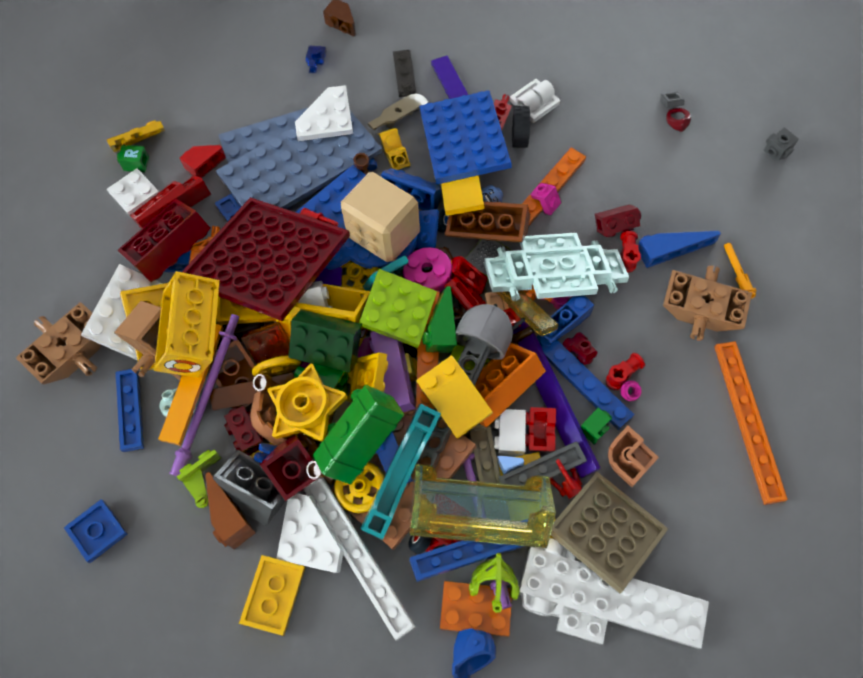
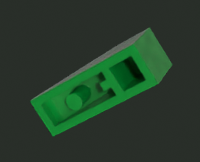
[422,286,457,353]

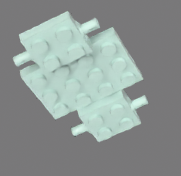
[484,233,629,301]

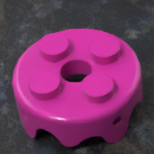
[403,247,453,294]

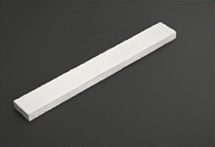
[304,477,416,641]

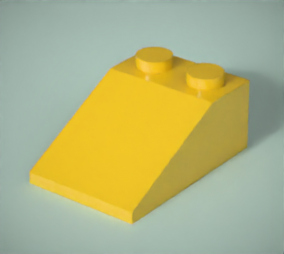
[416,355,493,439]

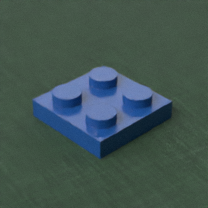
[63,499,128,563]

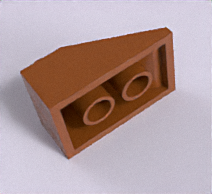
[208,338,255,409]
[205,472,256,549]

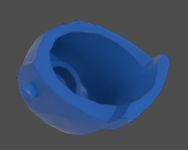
[452,628,496,678]

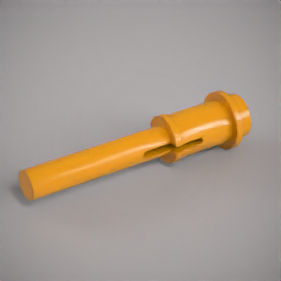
[724,243,757,299]

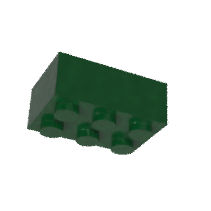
[289,309,362,373]

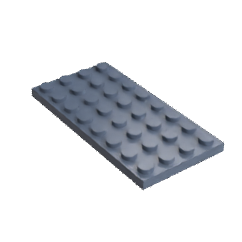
[216,111,382,209]

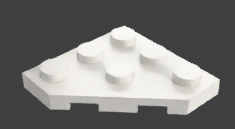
[295,85,353,141]
[276,493,344,573]

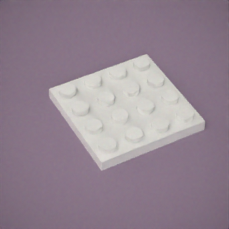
[81,264,162,360]

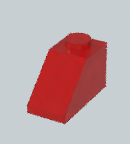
[179,145,226,178]

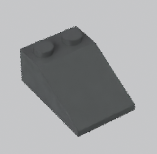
[213,450,286,526]

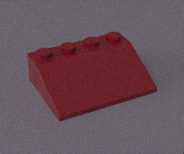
[117,198,211,283]

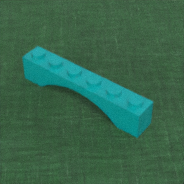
[361,404,441,540]

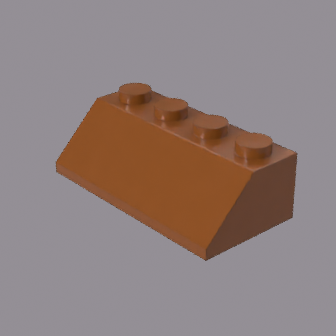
[445,201,531,242]

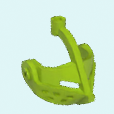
[469,553,519,613]

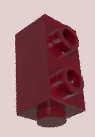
[595,204,641,237]
[224,406,265,456]

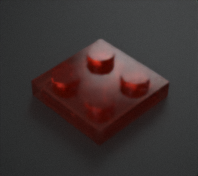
[241,321,290,364]

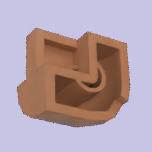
[250,391,289,446]
[608,426,659,487]

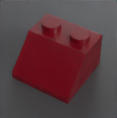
[260,435,317,501]

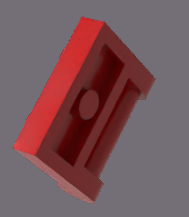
[444,276,486,311]

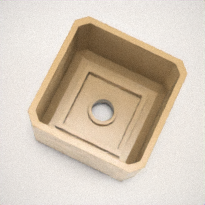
[341,172,420,262]

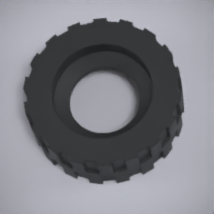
[512,106,530,148]

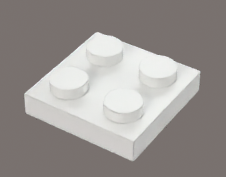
[107,168,159,216]

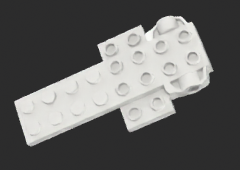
[519,538,709,649]

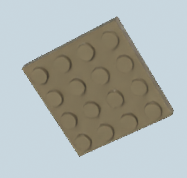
[546,472,668,594]

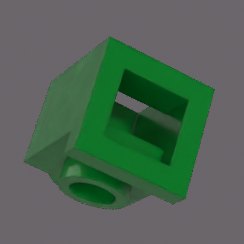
[581,408,612,445]

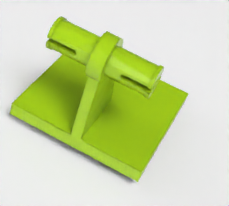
[176,450,222,508]

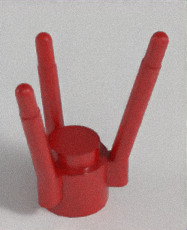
[548,459,583,499]

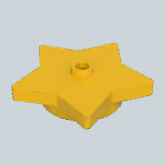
[267,364,348,442]

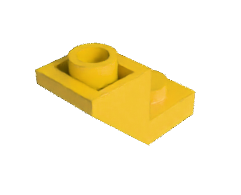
[378,128,411,170]

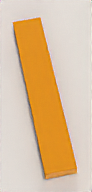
[158,324,224,446]

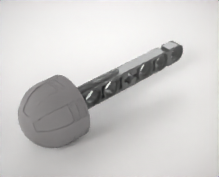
[415,304,513,474]

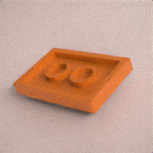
[440,581,512,637]

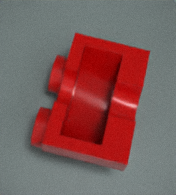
[525,407,556,451]

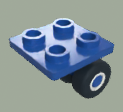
[414,209,448,250]

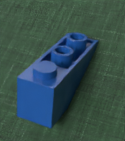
[536,295,594,343]

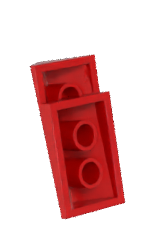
[130,175,211,228]

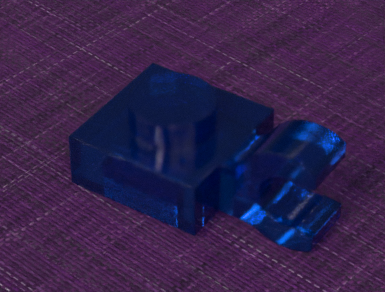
[305,45,326,74]

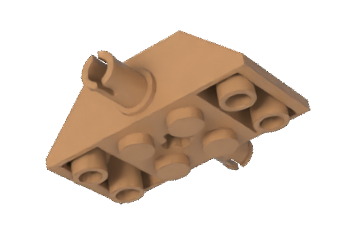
[663,265,752,341]
[114,301,182,380]
[15,302,101,385]

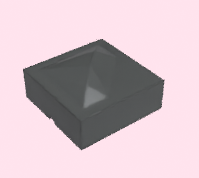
[660,92,685,108]

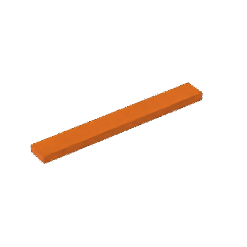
[714,341,788,505]

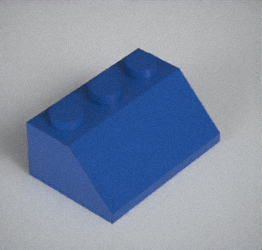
[381,168,443,211]

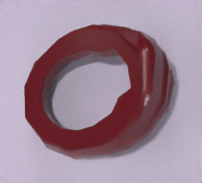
[666,108,691,132]

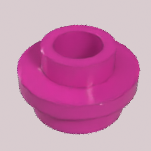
[621,380,642,401]

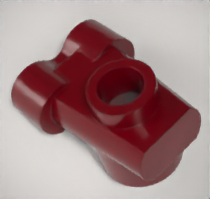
[563,332,598,365]

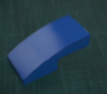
[215,194,241,222]

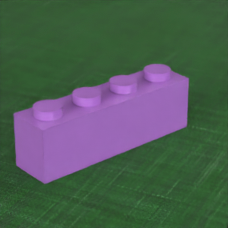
[369,331,416,413]

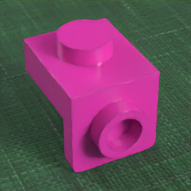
[530,183,561,215]

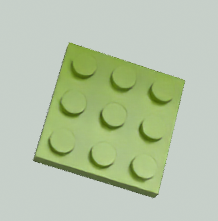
[359,269,437,348]

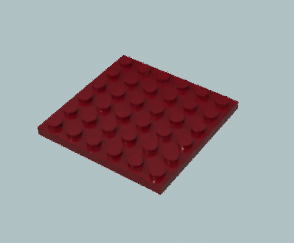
[182,197,350,321]

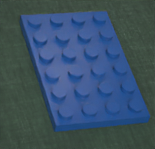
[419,90,512,185]

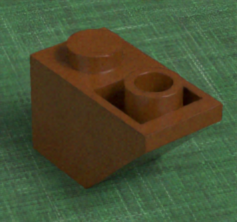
[323,0,356,36]

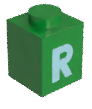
[117,145,149,172]

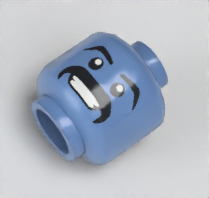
[481,185,503,203]

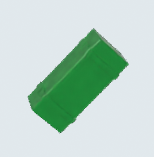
[313,385,405,484]

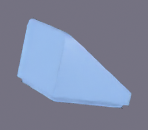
[497,456,524,475]

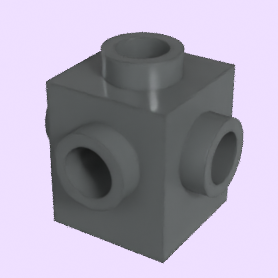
[764,127,799,162]

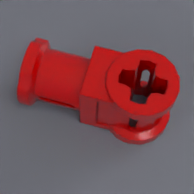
[620,231,641,273]
[605,353,645,390]

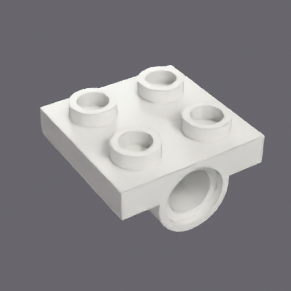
[509,79,560,123]

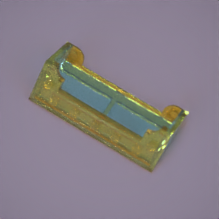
[410,464,556,548]

